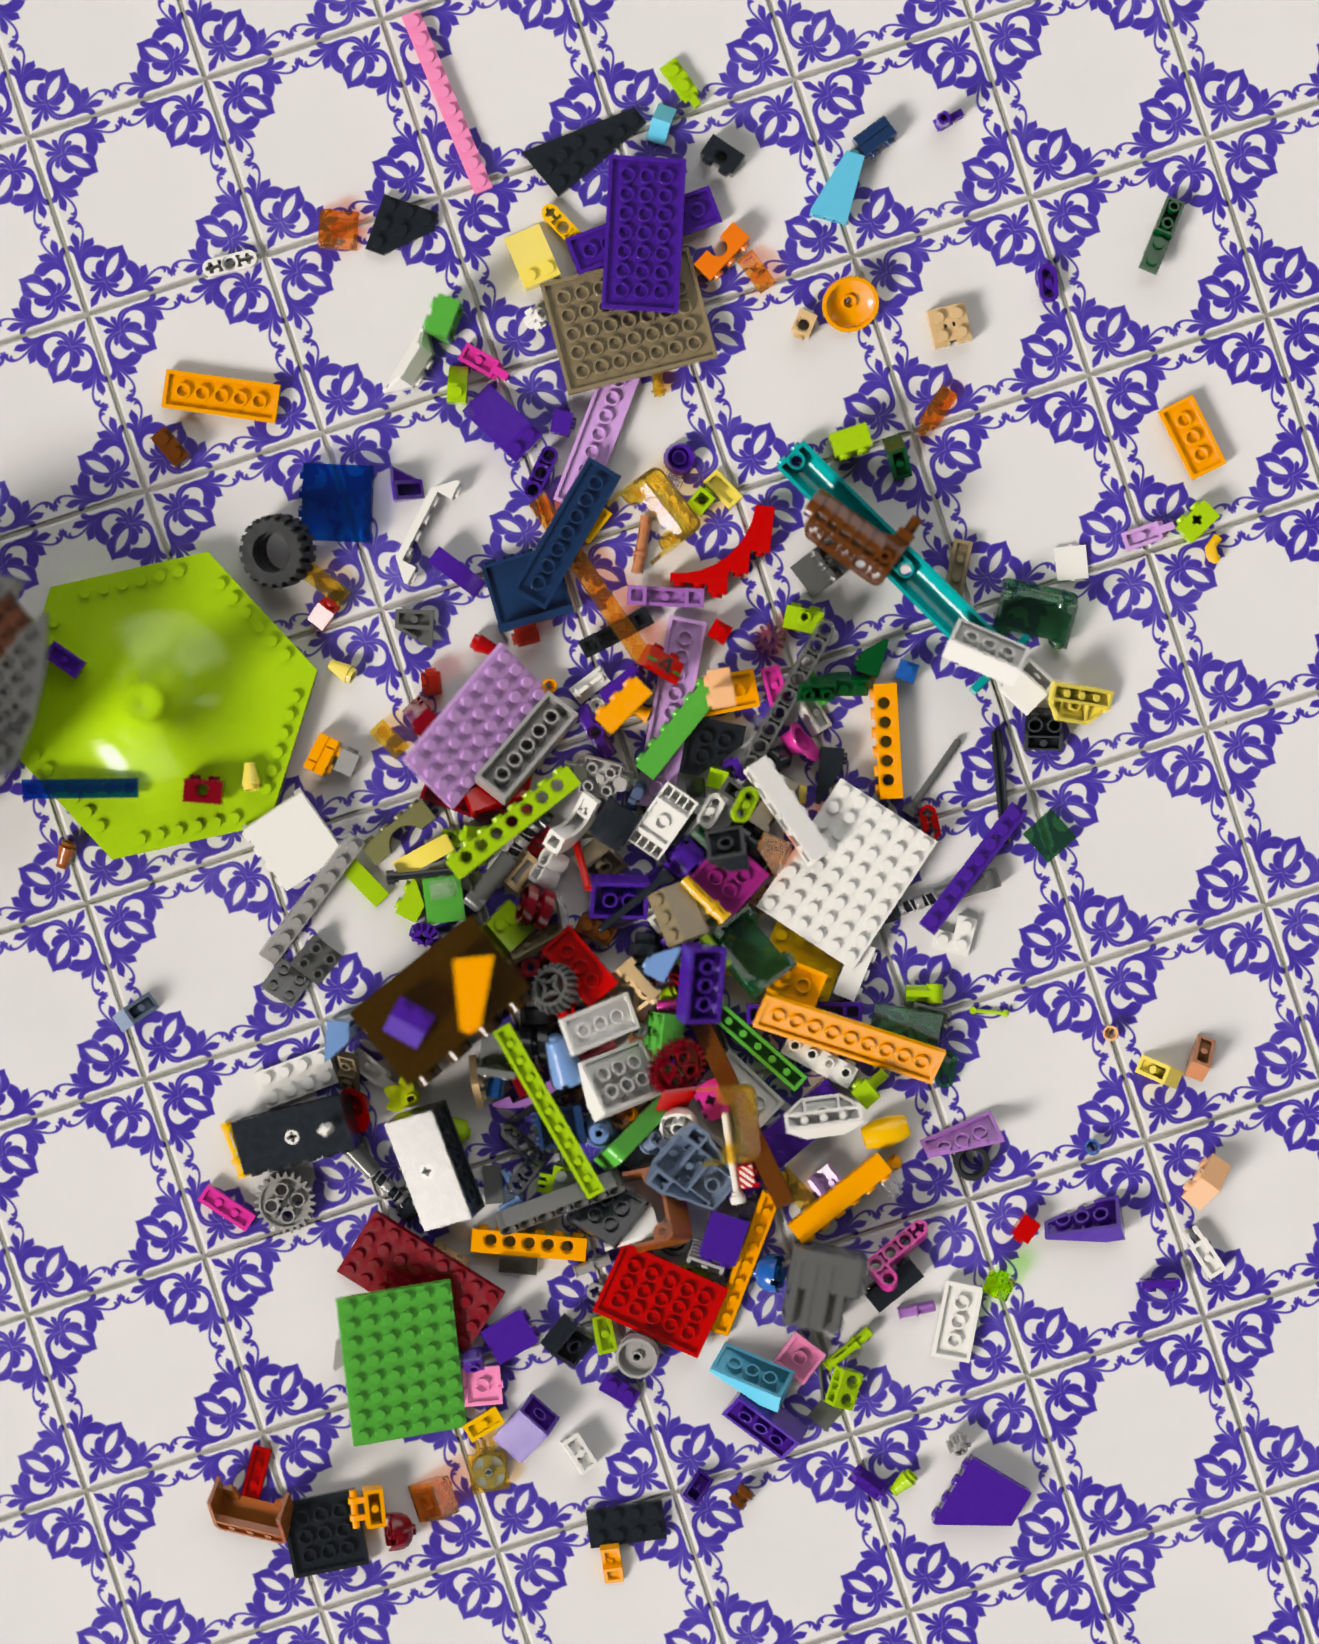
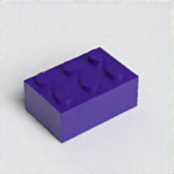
[588,874,650,920]

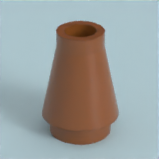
[56,839,77,869]

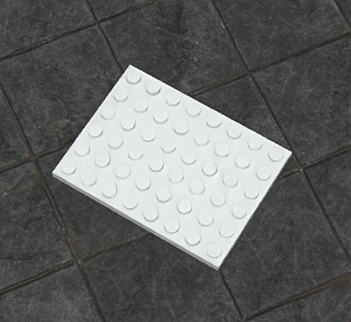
[756,778,938,970]

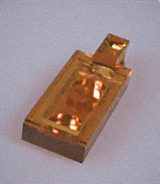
[917,385,958,437]

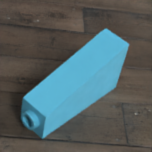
[809,149,865,226]

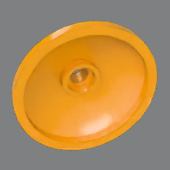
[822,276,879,332]

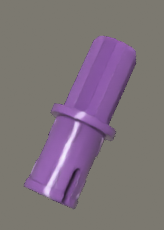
[897,1300,936,1319]

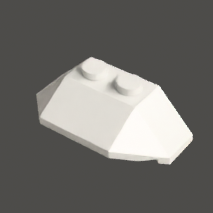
[382,325,434,395]
[784,1093,864,1139]

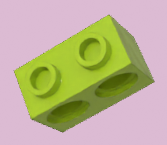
[824,1365,864,1411]

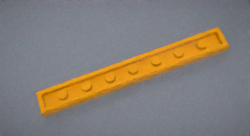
[710,1189,777,1336]

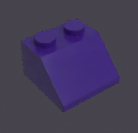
[383,996,436,1049]

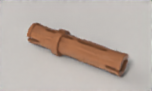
[631,515,653,574]

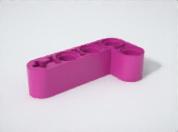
[868,1219,928,1292]

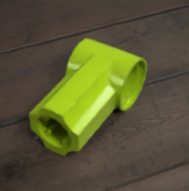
[905,983,943,1004]

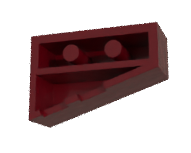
[402,695,438,737]

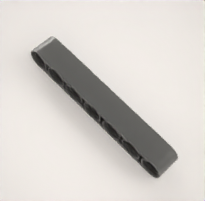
[495,1169,625,1235]

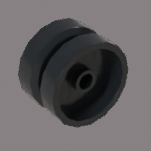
[520,1024,549,1067]

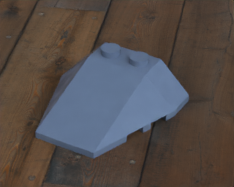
[645,1121,733,1211]

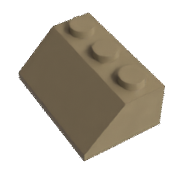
[647,881,710,949]

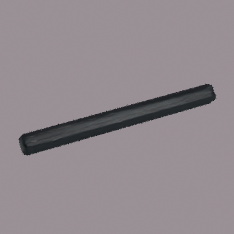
[991,730,1011,844]

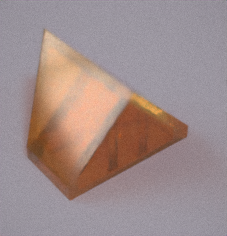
[756,832,792,877]

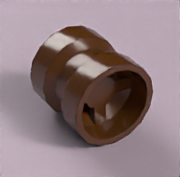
[729,1483,755,1510]

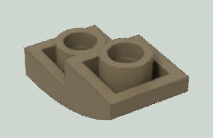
[337,1050,360,1091]

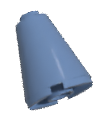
[546,1033,582,1090]
[584,1113,619,1148]

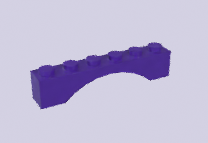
[746,1001,862,1024]

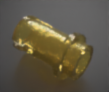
[651,372,666,397]

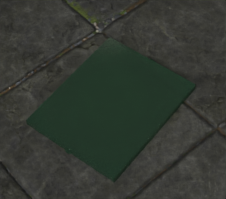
[871,1002,944,1047]

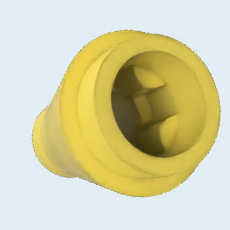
[327,659,357,683]
[242,762,261,792]

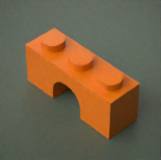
[694,222,750,283]

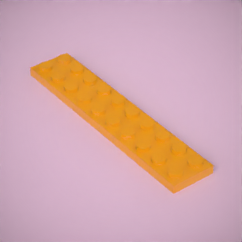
[752,992,946,1084]

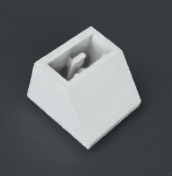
[999,657,1054,716]

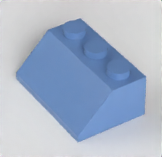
[324,1018,358,1060]

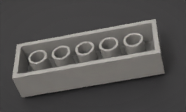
[475,690,578,806]

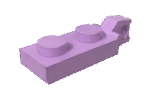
[1121,520,1176,552]

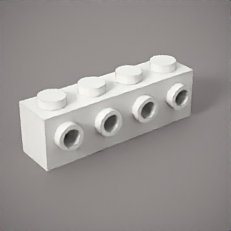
[780,1038,858,1089]

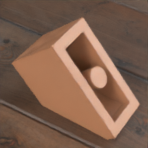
[1184,1034,1216,1082]

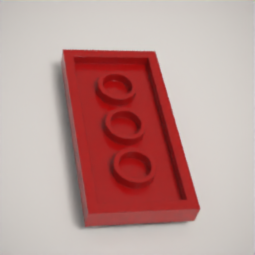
[541,925,619,1007]

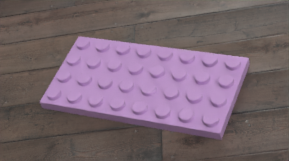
[401,642,547,809]

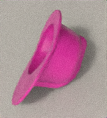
[781,722,820,761]

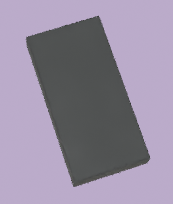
[482,1164,505,1204]

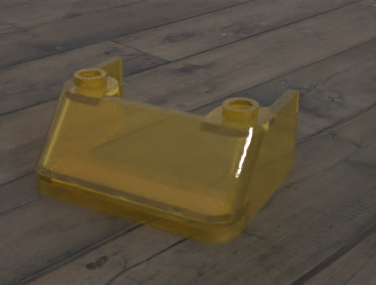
[606,468,701,565]
[696,1084,761,1166]

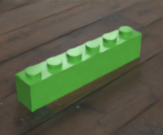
[635,676,712,780]
[717,1001,807,1092]

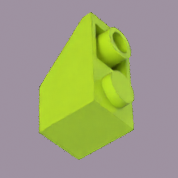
[394,879,425,923]

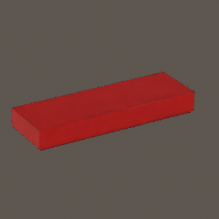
[241,1444,273,1500]

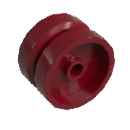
[515,883,555,931]

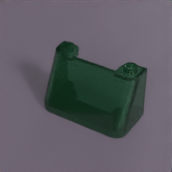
[992,578,1078,649]
[710,905,797,999]

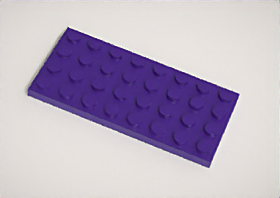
[601,154,686,314]

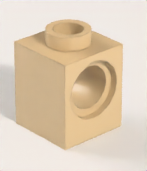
[791,308,818,340]

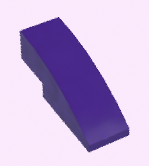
[428,546,486,597]

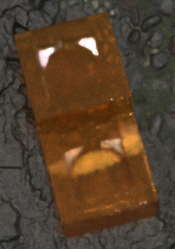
[737,250,776,294]

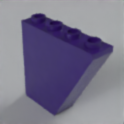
[931,1454,1032,1526]

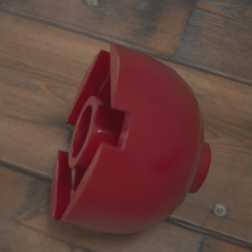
[384,1512,416,1551]

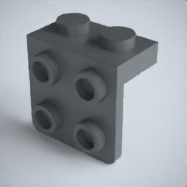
[477,1033,520,1080]

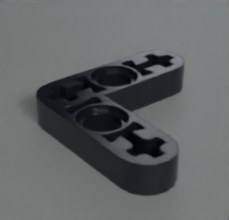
[499,1124,548,1196]

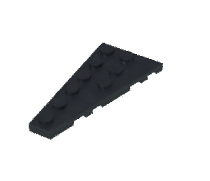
[521,108,647,198]

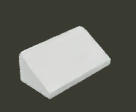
[794,701,832,737]

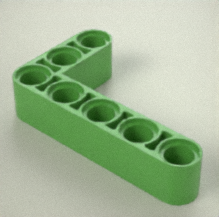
[593,1094,668,1172]

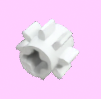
[524,305,547,331]

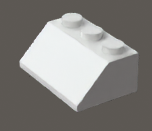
[603,1202,659,1251]

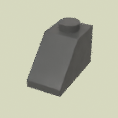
[718,776,750,815]

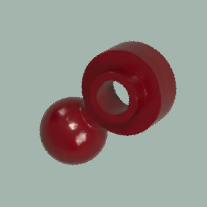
[521,951,551,977]

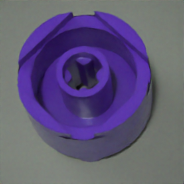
[662,835,706,879]

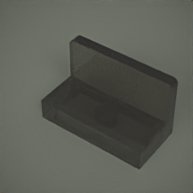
[498,1254,538,1275]

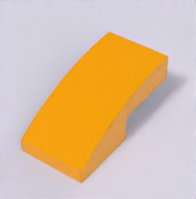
[600,1543,624,1584]

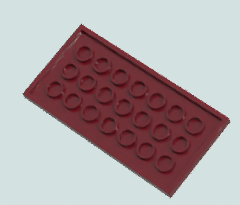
[337,1209,506,1352]

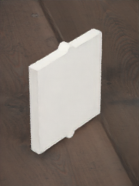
[1054,544,1089,582]

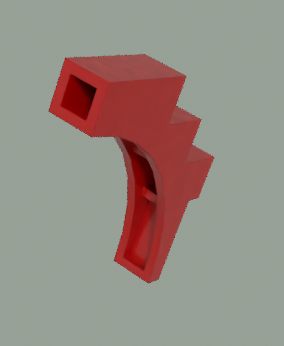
[670,505,775,598]

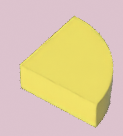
[798,785,807,805]

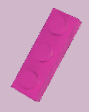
[197,1184,256,1232]

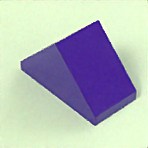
[681,1468,714,1508]

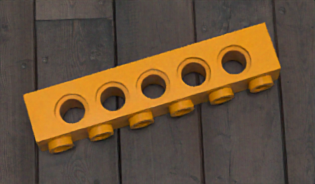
[869,683,903,799]
[471,1224,588,1261]

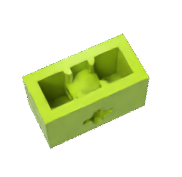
[1175,499,1220,544]

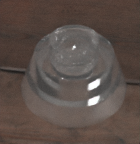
[738,1195,759,1221]

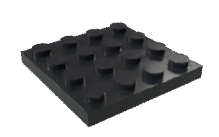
[287,1487,370,1579]

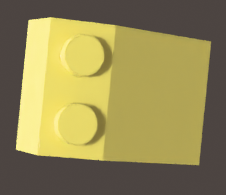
[504,224,561,292]

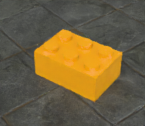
[595,677,653,735]

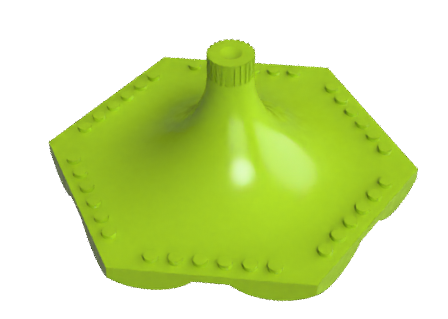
[19,552,318,860]

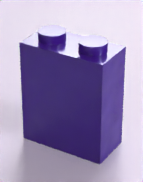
[480,1306,541,1365]

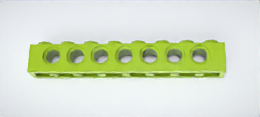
[445,766,581,880]

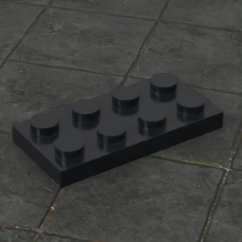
[586,1499,667,1548]

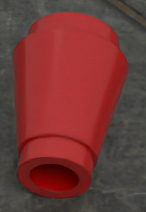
[469,633,497,655]

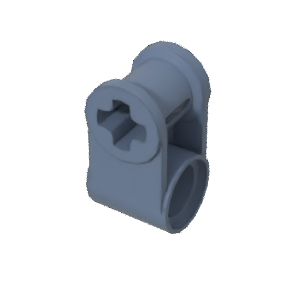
[639,1131,671,1155]

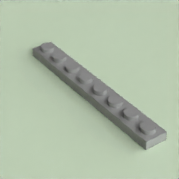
[259,832,365,965]

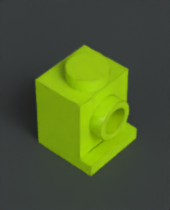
[686,486,715,517]

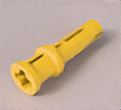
[680,875,731,926]
[220,1121,251,1179]

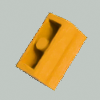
[303,732,343,777]

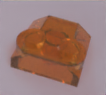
[318,209,360,251]

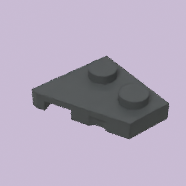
[395,609,434,648]

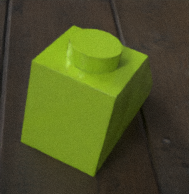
[446,366,469,405]

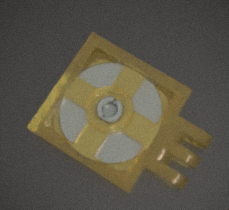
[467,1438,511,1494]

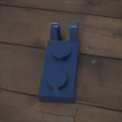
[625,780,647,812]

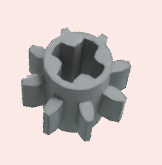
[946,1432,971,1456]

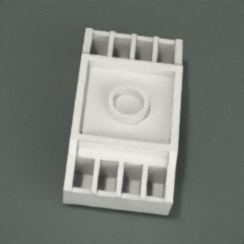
[628,781,699,861]

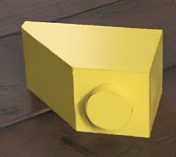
[1135,1054,1183,1089]

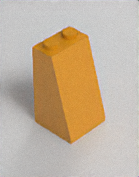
[453,954,495,1034]

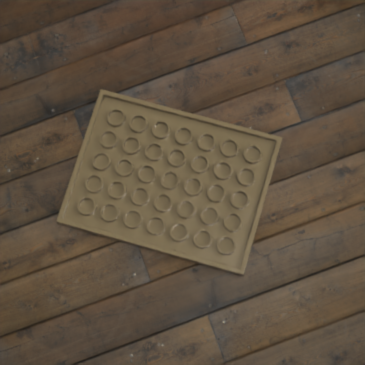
[540,247,718,396]

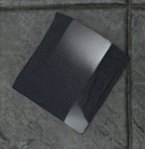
[1023,707,1064,752]
[588,795,643,851]

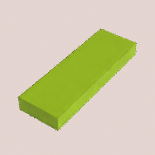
[344,858,390,907]

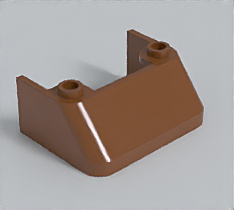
[622,1167,693,1253]
[207,1476,294,1544]

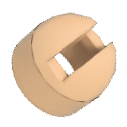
[1103,1026,1119,1041]

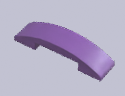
[627,585,705,608]
[492,1079,556,1109]

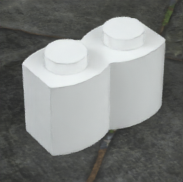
[528,846,570,890]

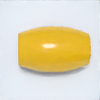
[860,1115,911,1149]

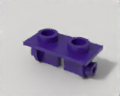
[847,1464,889,1502]

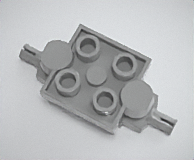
[564,754,646,800]

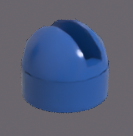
[1085,1139,1100,1155]

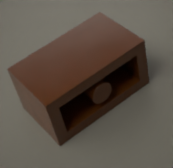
[150,426,193,469]
[574,912,617,947]

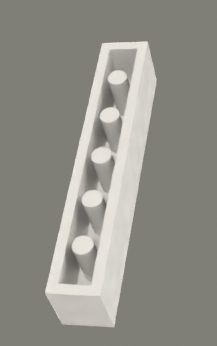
[743,755,832,867]

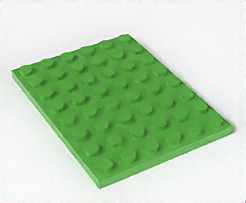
[335,1279,467,1447]

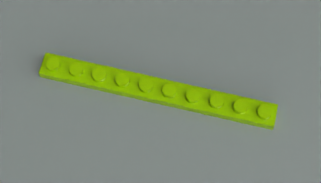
[492,1022,605,1200]

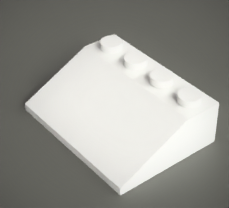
[578,1039,662,1122]

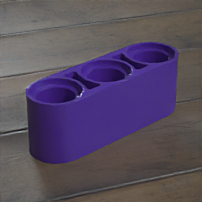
[524,446,558,500]

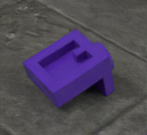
[720,756,747,781]
[462,1346,485,1373]

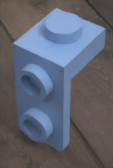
[498,1168,524,1211]

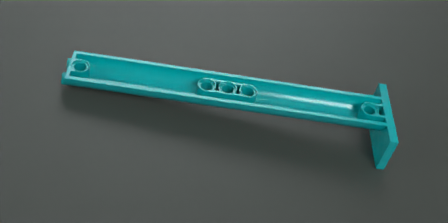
[776,440,1031,696]

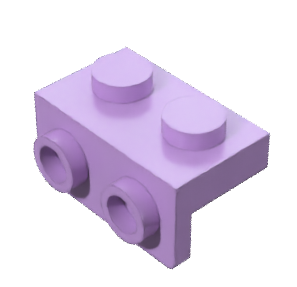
[807,1162,842,1197]

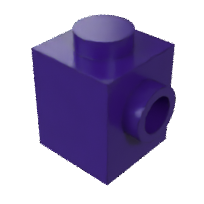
[550,407,577,437]

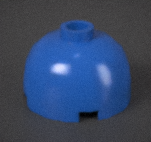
[753,1254,786,1293]

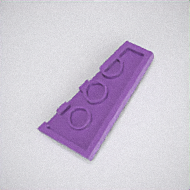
[920,1110,1005,1158]

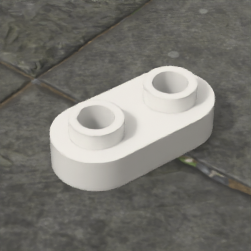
[697,793,725,829]

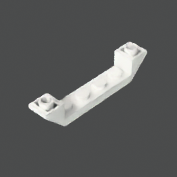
[396,480,462,585]

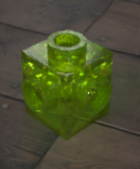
[982,1269,1016,1302]

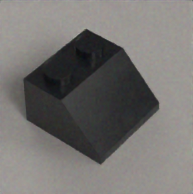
[540,1313,596,1368]

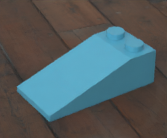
[710,1342,795,1413]

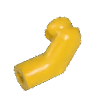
[1205,534,1222,564]

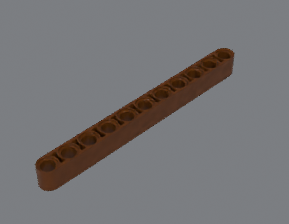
[690,1023,794,1210]

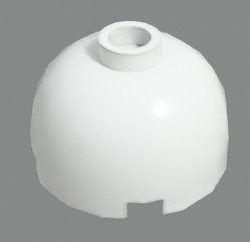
[659,1106,698,1140]

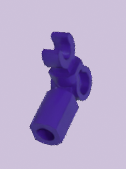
[933,109,964,132]

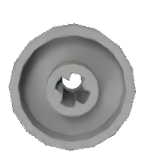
[615,1330,660,1379]

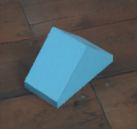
[646,103,677,146]

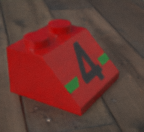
[636,642,684,685]

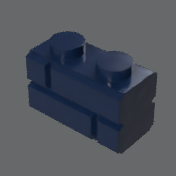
[852,115,897,159]

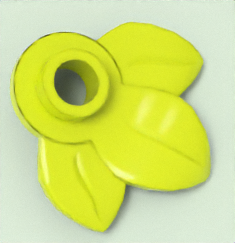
[384,1078,420,1112]

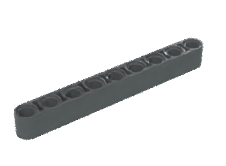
[742,618,835,769]

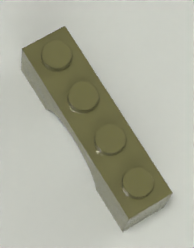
[362,799,437,865]

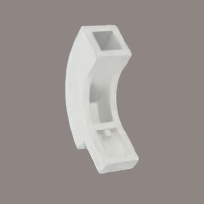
[543,791,601,855]

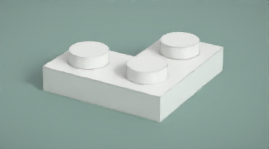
[930,915,977,957]

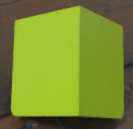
[705,767,729,790]

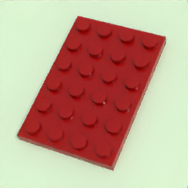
[592,1243,729,1359]

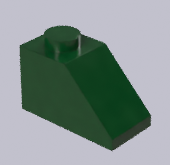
[882,433,913,481]
[853,639,889,677]

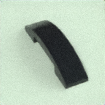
[578,606,654,659]

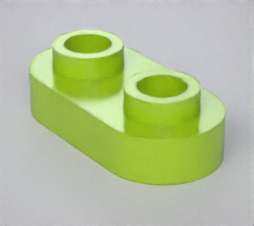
[730,786,759,823]

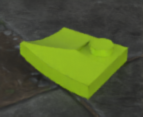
[483,899,535,954]

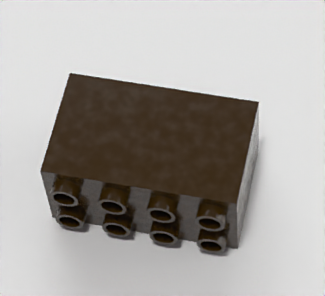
[349,913,532,1088]

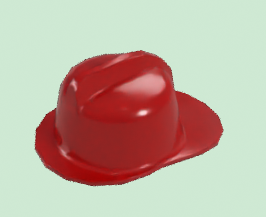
[340,1088,370,1133]

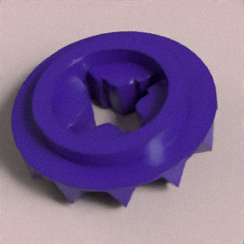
[409,922,440,948]

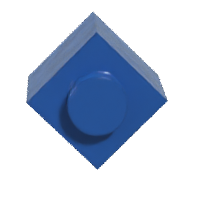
[894,659,920,684]

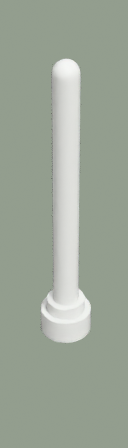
[721,1112,746,1205]

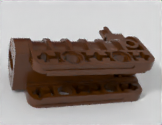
[803,488,923,586]

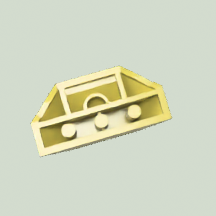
[1048,680,1114,725]

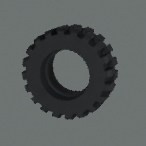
[239,513,317,589]

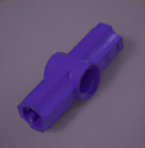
[575,703,618,759]

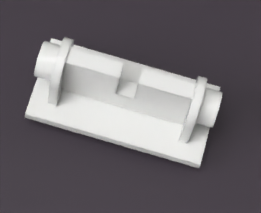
[569,666,611,704]

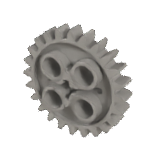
[253,1171,317,1234]

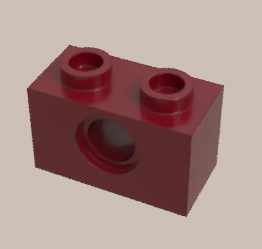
[182,774,225,805]

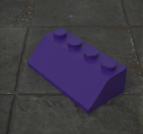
[676,943,727,1024]
[722,1391,809,1460]

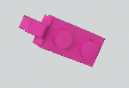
[458,343,510,382]

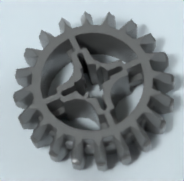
[529,963,580,1015]

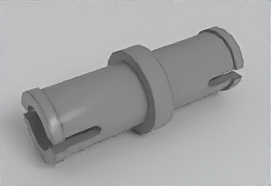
[572,1253,612,1278]

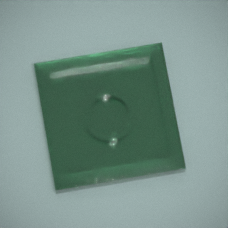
[1022,809,1077,863]

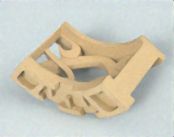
[580,957,662,1014]

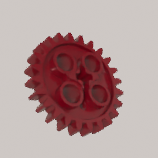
[647,1036,707,1093]

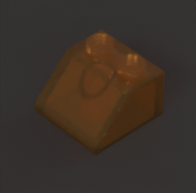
[408,1475,460,1522]

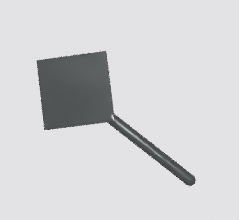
[808,1363,842,1432]

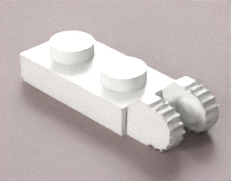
[1182,1224,1226,1280]

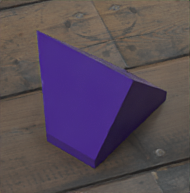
[390,465,425,503]

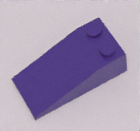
[462,384,544,464]

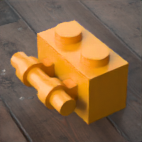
[348,1484,387,1529]

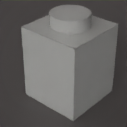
[333,746,361,777]

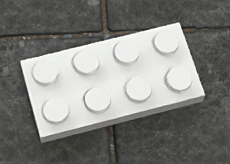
[558,992,640,1056]
[254,1047,339,1109]
[931,1280,984,1363]

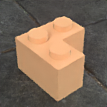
[703,667,736,710]
[1181,1153,1231,1210]

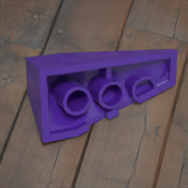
[1044,1195,1125,1242]

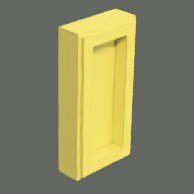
[703,469,743,510]

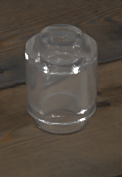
[877,1173,903,1199]

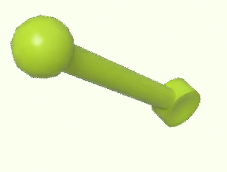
[969,1007,1009,1017]

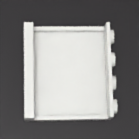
[242,787,340,891]

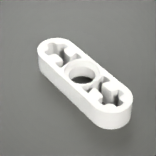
[202,250,258,278]

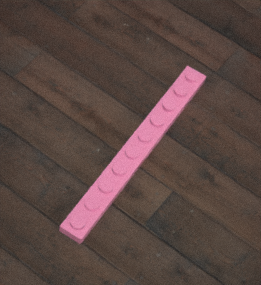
[401,9,493,195]

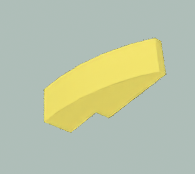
[392,833,456,873]

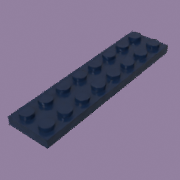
[511,457,622,609]

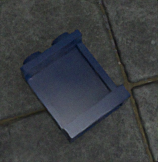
[532,1103,587,1151]

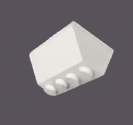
[942,617,1030,687]

